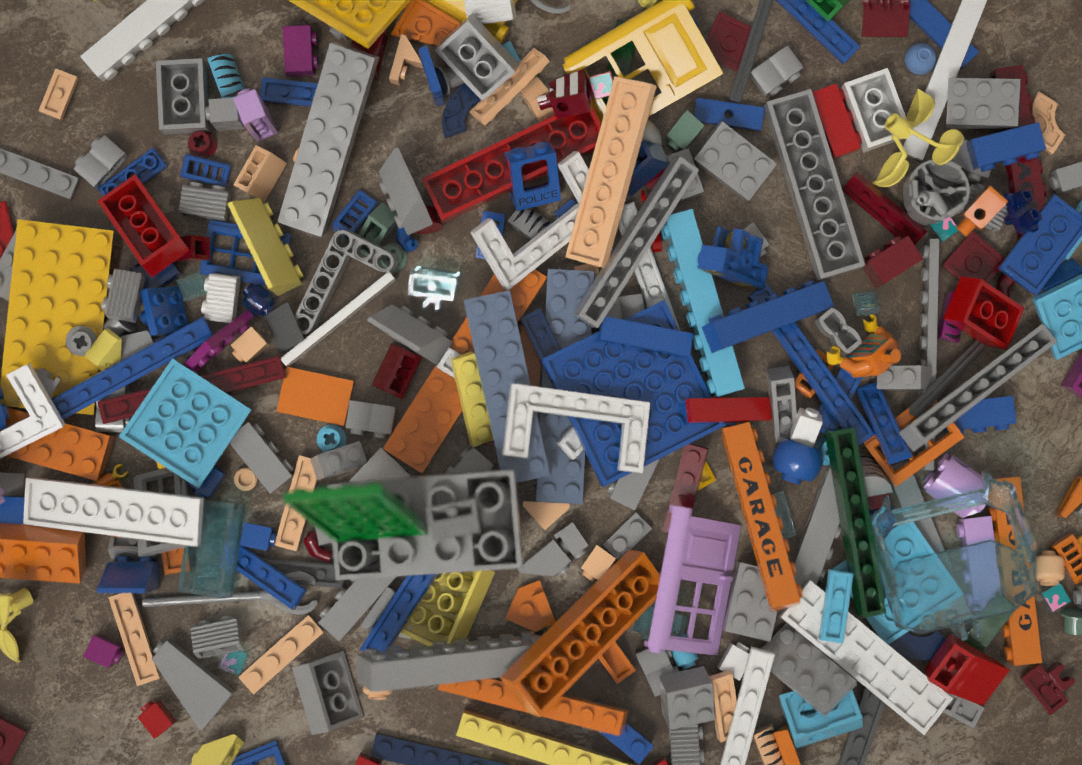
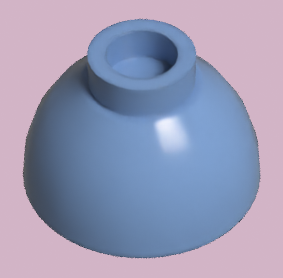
[904,43,937,75]

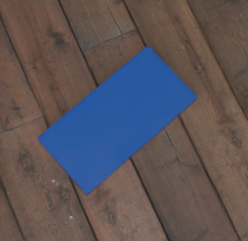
[998,194,1082,296]

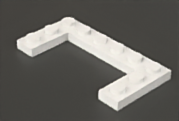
[470,151,589,290]
[0,363,66,458]
[502,384,650,473]

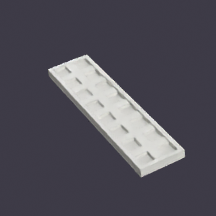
[780,580,953,735]

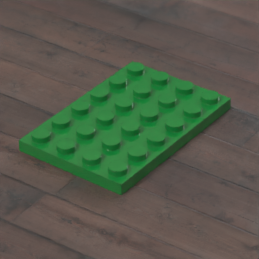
[283,482,428,542]

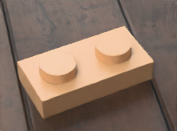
[39,68,79,121]

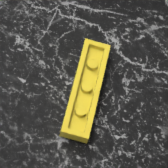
[450,351,494,447]

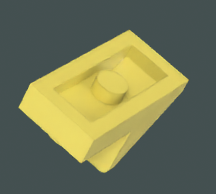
[85,328,122,371]

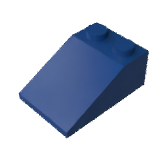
[97,557,159,593]

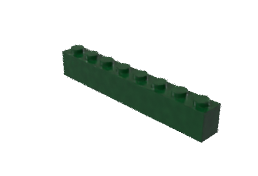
[824,426,886,618]

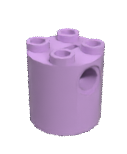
[923,452,990,518]

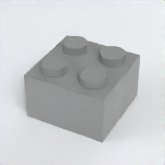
[659,666,715,730]

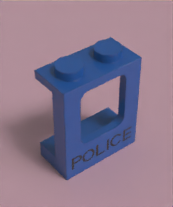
[504,142,561,211]

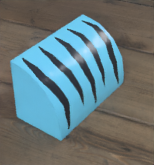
[207,54,245,98]

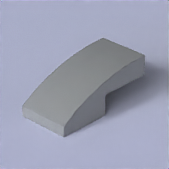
[942,689,984,728]

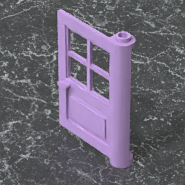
[644,505,741,655]

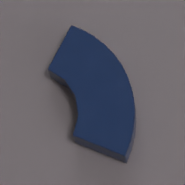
[442,83,480,139]
[889,630,946,661]

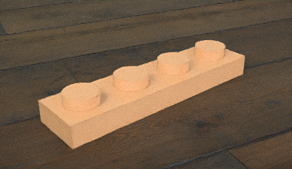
[470,48,550,126]
[274,455,317,551]
[108,593,161,686]
[239,614,324,695]

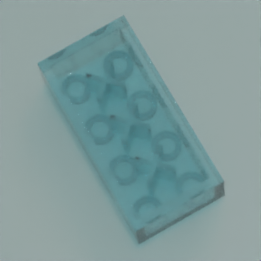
[178,499,245,598]

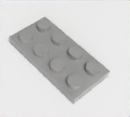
[761,623,857,717]

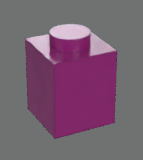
[83,634,124,668]

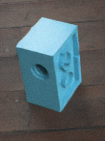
[779,690,863,749]

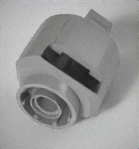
[903,160,970,226]

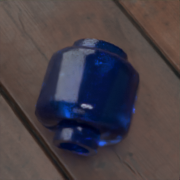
[242,283,276,317]

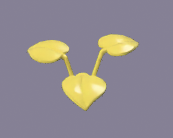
[872,89,964,187]
[0,588,33,663]

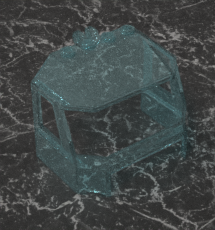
[871,471,1037,641]

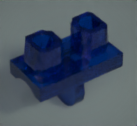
[1003,190,1042,233]

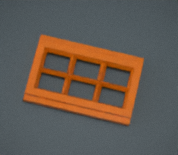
[863,400,965,487]

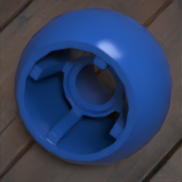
[772,438,824,485]

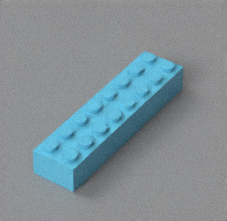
[660,209,745,398]

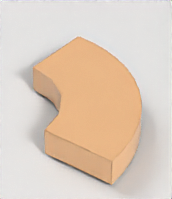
[1030,91,1065,155]

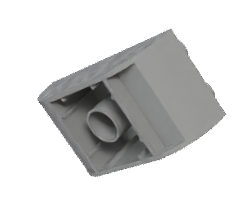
[328,469,523,580]

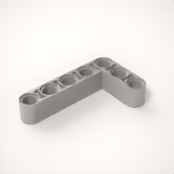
[294,230,398,334]

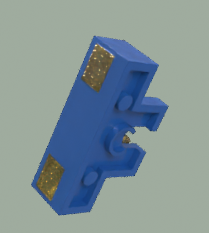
[697,227,769,289]

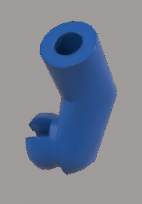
[396,225,418,252]

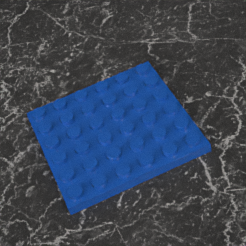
[541,300,725,487]

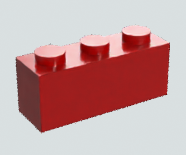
[812,83,862,160]

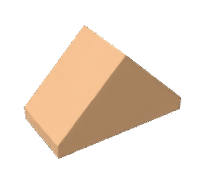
[520,76,555,122]
[523,501,570,530]

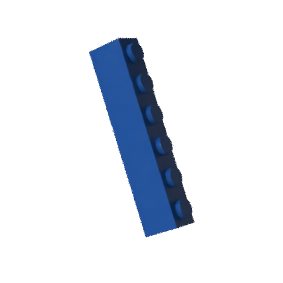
[702,280,834,353]

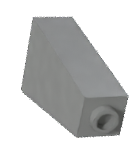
[152,639,235,730]

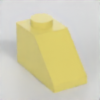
[191,734,244,765]

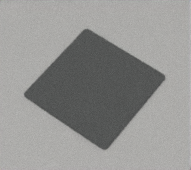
[264,302,304,354]

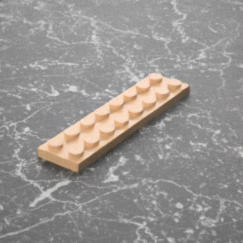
[565,77,657,268]

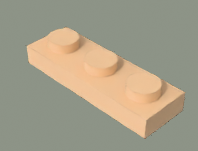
[709,670,737,742]

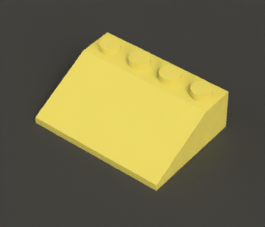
[227,198,304,296]
[401,570,495,646]

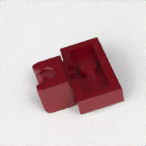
[1019,662,1075,716]

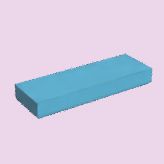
[819,569,854,643]

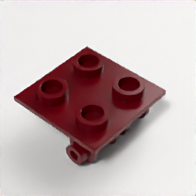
[862,0,911,37]

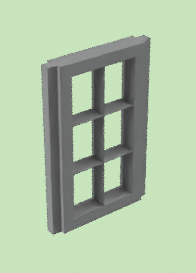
[133,468,189,557]

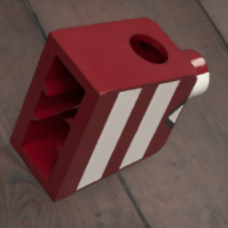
[537,69,592,118]

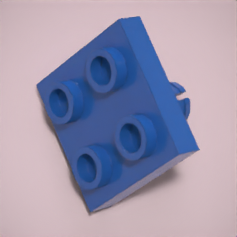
[140,286,188,336]

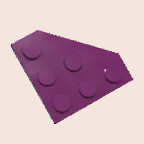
[183,310,254,374]

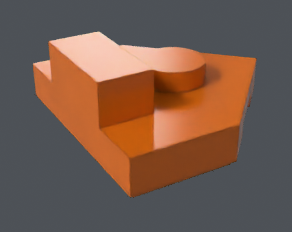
[505,580,556,632]

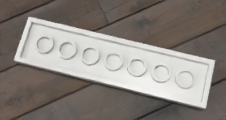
[23,477,204,546]

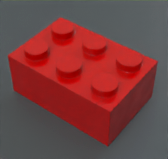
[943,276,1025,350]

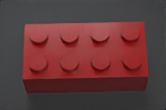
[97,174,190,277]

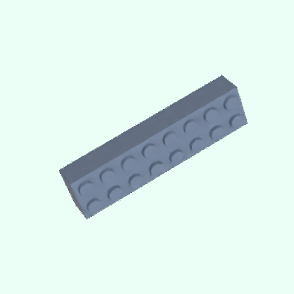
[464,290,550,483]

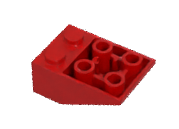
[924,633,1010,706]

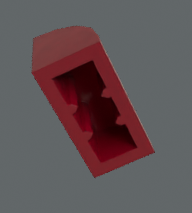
[372,344,421,399]

